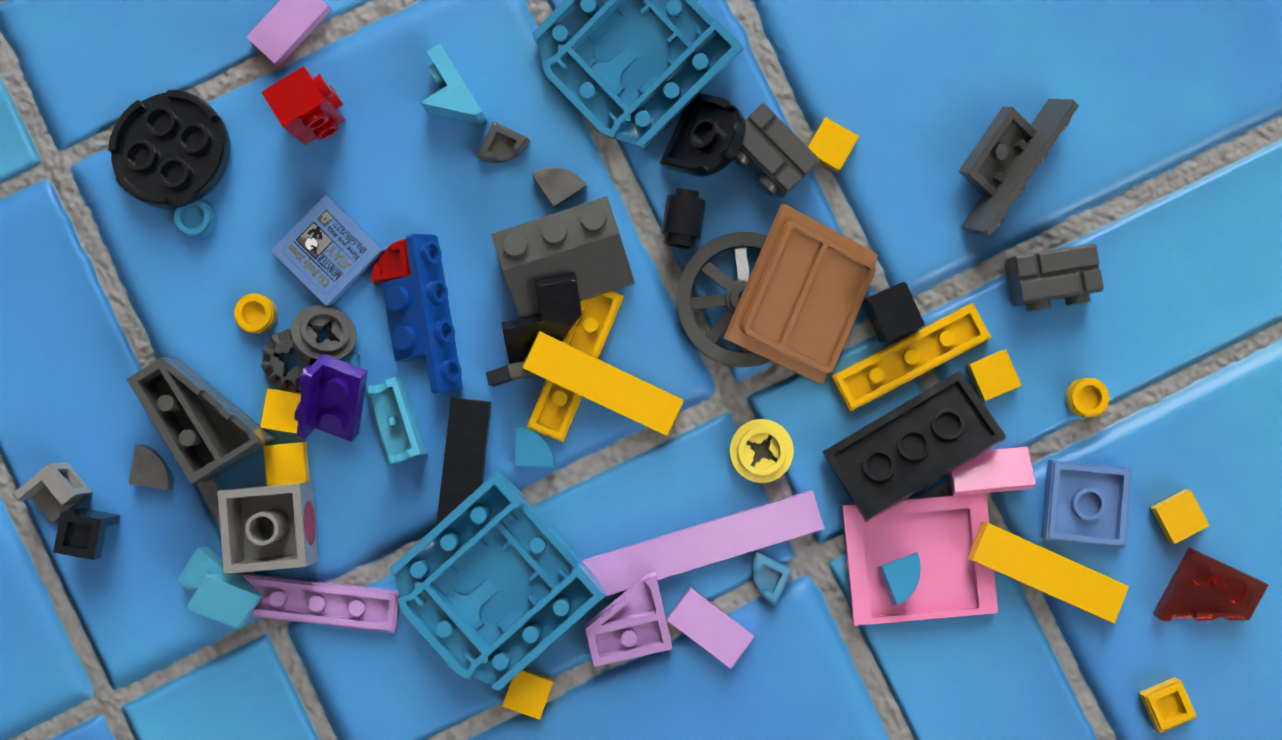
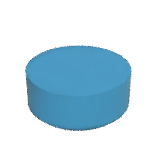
[173,199,217,239]

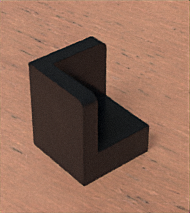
[862,282,925,343]
[53,508,120,560]

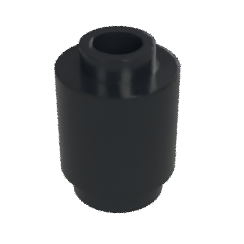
[661,188,706,249]

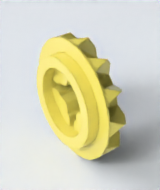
[729,419,794,483]

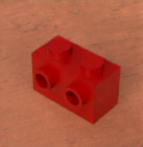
[261,66,346,145]

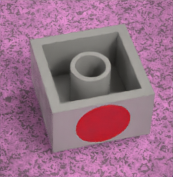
[217,481,319,574]

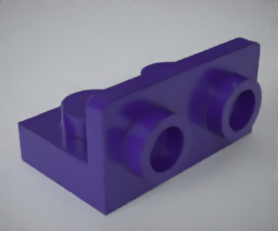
[294,354,368,442]

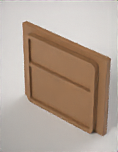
[723,204,878,385]

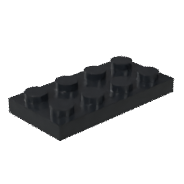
[823,370,1006,522]

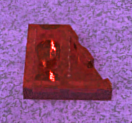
[1153,547,1269,621]

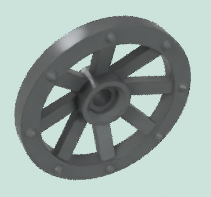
[677,232,770,367]

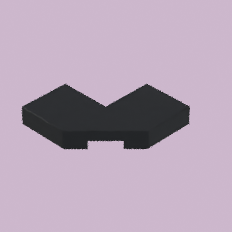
[501,273,582,363]

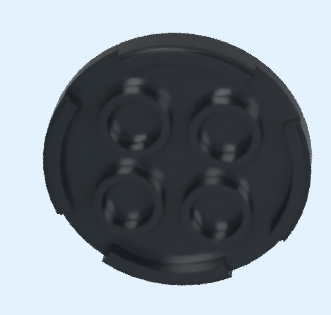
[108,90,230,208]

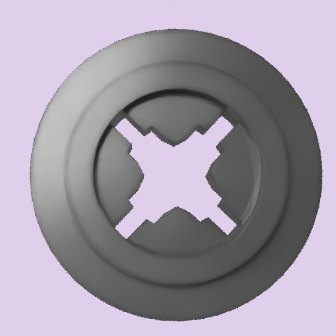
[290,305,356,361]
[260,329,320,392]

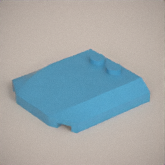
[532,0,744,149]
[389,471,606,691]

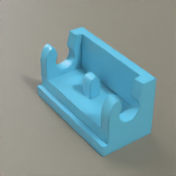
[365,377,428,465]

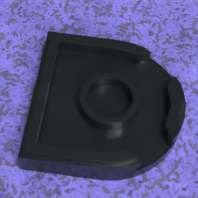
[660,93,746,177]

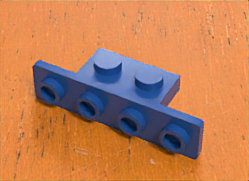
[382,234,463,394]

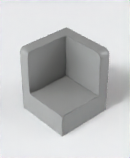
[12,462,92,522]

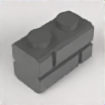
[733,103,820,198]
[1005,243,1104,312]

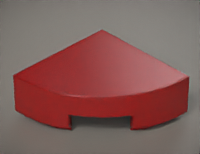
[372,239,412,285]

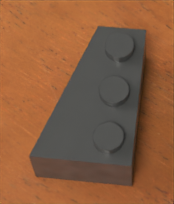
[127,357,276,484]

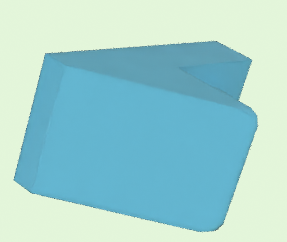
[421,43,487,125]
[177,547,263,629]

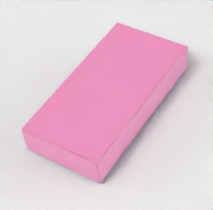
[948,447,1036,496]

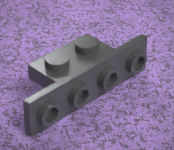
[958,99,1079,236]

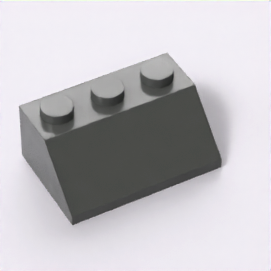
[491,196,635,319]

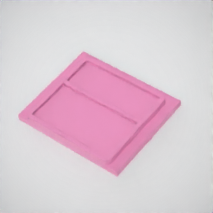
[842,493,998,626]

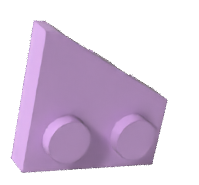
[585,571,673,667]

